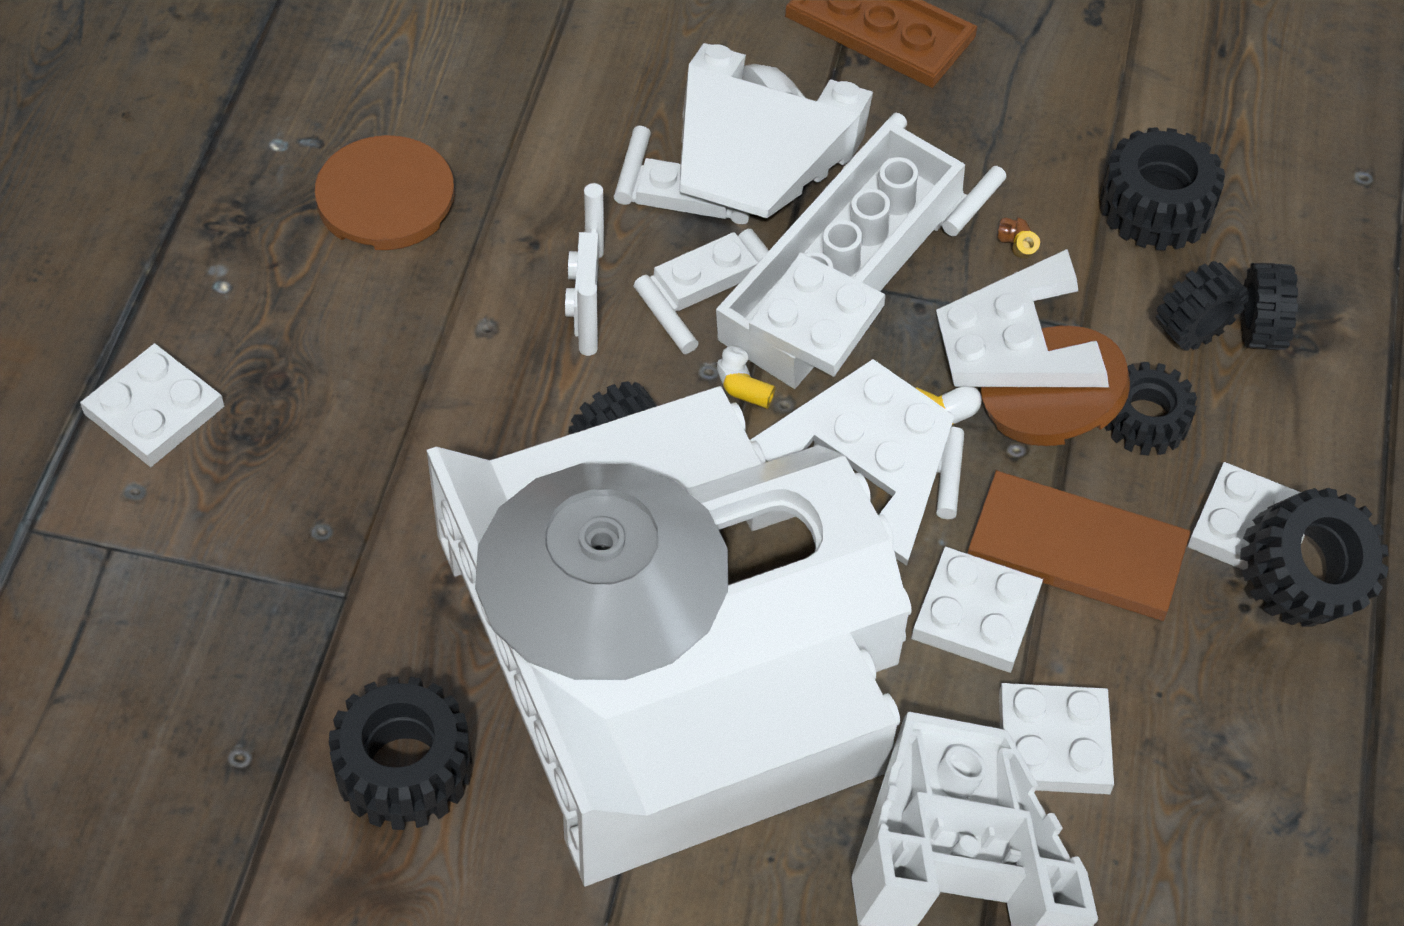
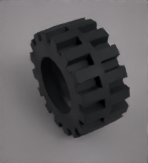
[1241,263,1298,350]

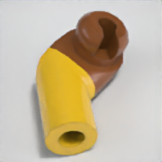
[997,217,1040,258]

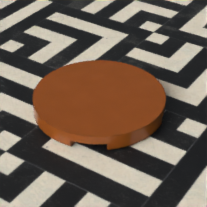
[315,135,455,250]
[981,326,1130,446]

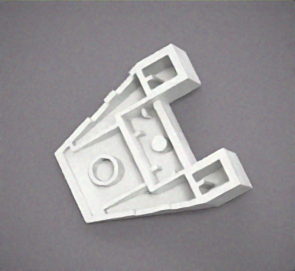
[679,43,873,218]
[851,712,1098,926]

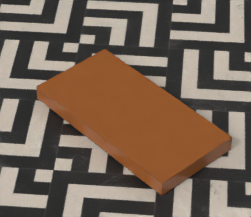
[785,0,977,88]
[967,470,1191,621]

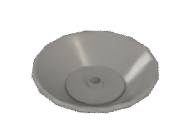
[475,464,728,680]

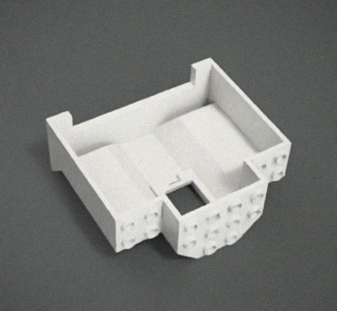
[427,386,912,887]

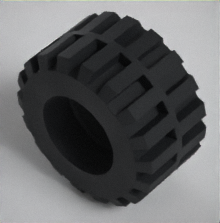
[1100,127,1225,250]
[1240,488,1389,627]
[328,676,472,830]

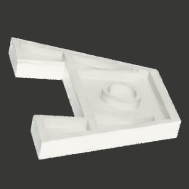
[936,249,1109,387]
[750,359,955,566]

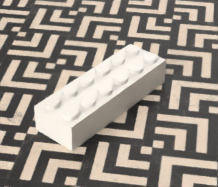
[716,120,965,389]

